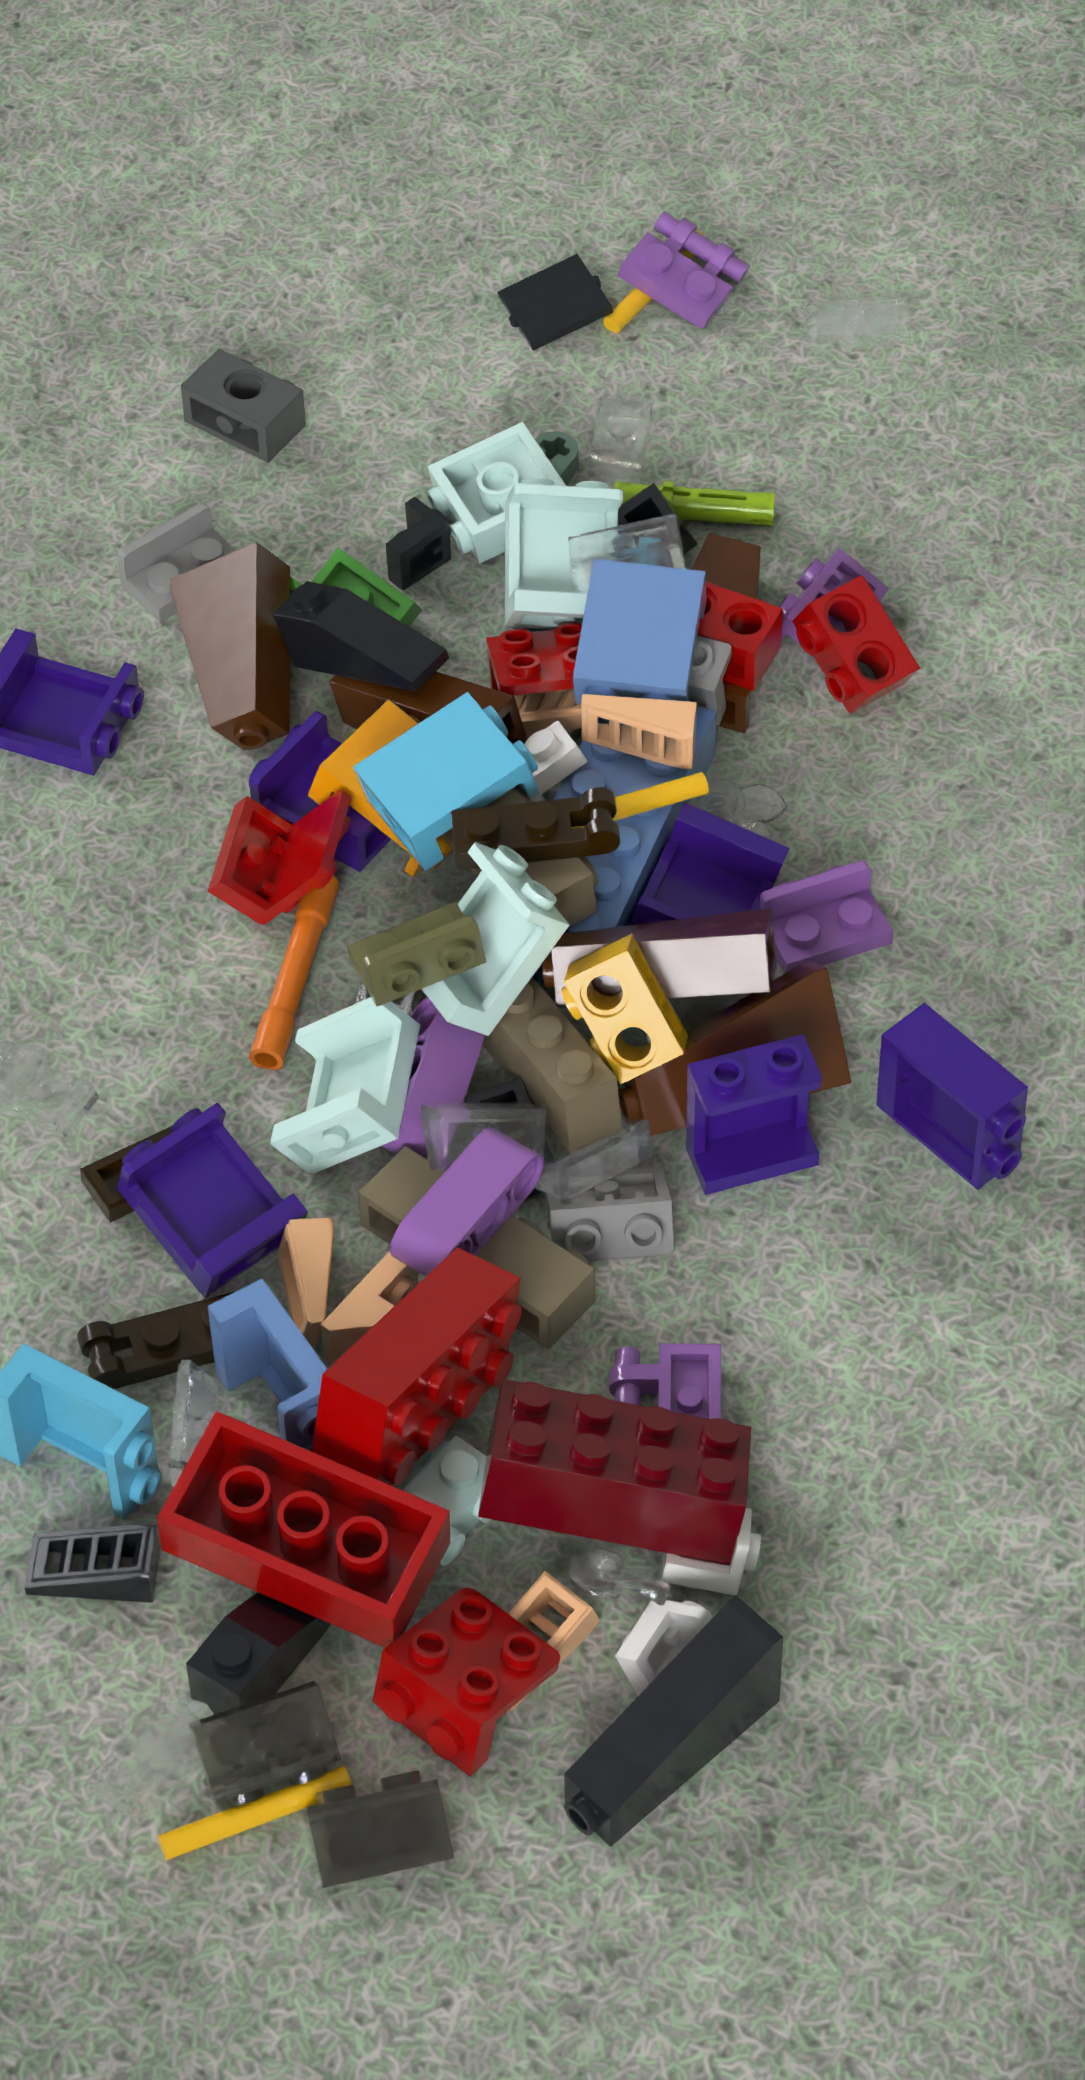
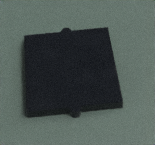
[497,254,613,350]

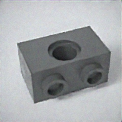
[181,349,306,463]

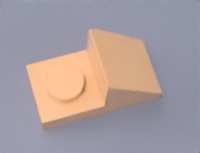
[320,1251,418,1363]

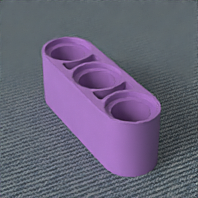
[382,997,485,1162]
[390,1127,544,1276]

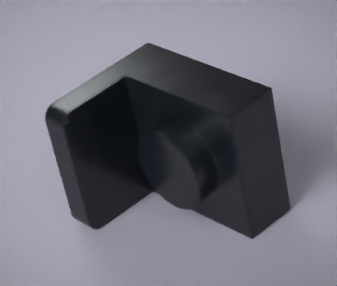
[386,497,451,591]

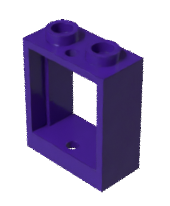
[876,1002,1028,1190]

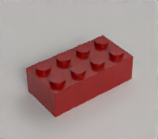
[312,1247,522,1486]
[157,1411,451,1647]

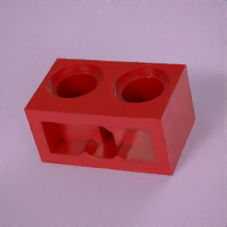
[792,575,920,714]
[697,581,783,691]

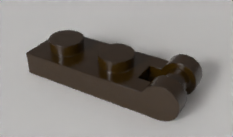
[451,787,620,870]
[77,1291,236,1389]

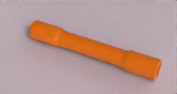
[249,876,340,1070]

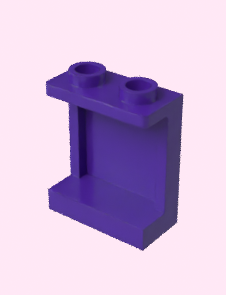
[0,628,144,776]
[249,711,391,872]
[629,802,790,925]
[686,1034,822,1195]
[117,1103,308,1298]

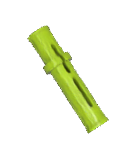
[614,480,775,527]

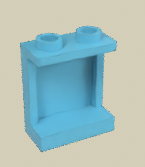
[353,692,539,871]
[0,1343,161,1520]

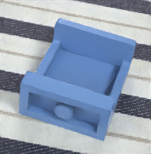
[573,559,707,705]
[208,1278,327,1451]

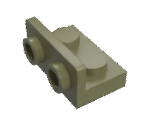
[347,902,486,1007]

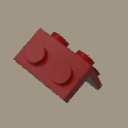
[486,622,582,696]
[208,790,351,925]
[372,1588,560,1776]

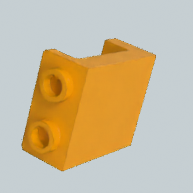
[308,699,452,878]

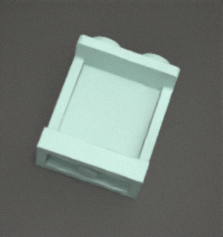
[505,477,623,630]
[422,842,570,1036]
[270,997,420,1174]

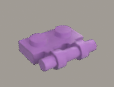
[617,211,750,329]
[609,1343,721,1419]

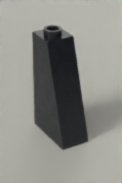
[564,1595,783,1847]

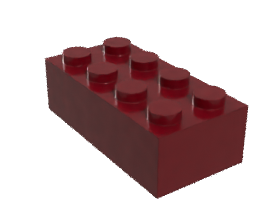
[478,1379,751,1565]

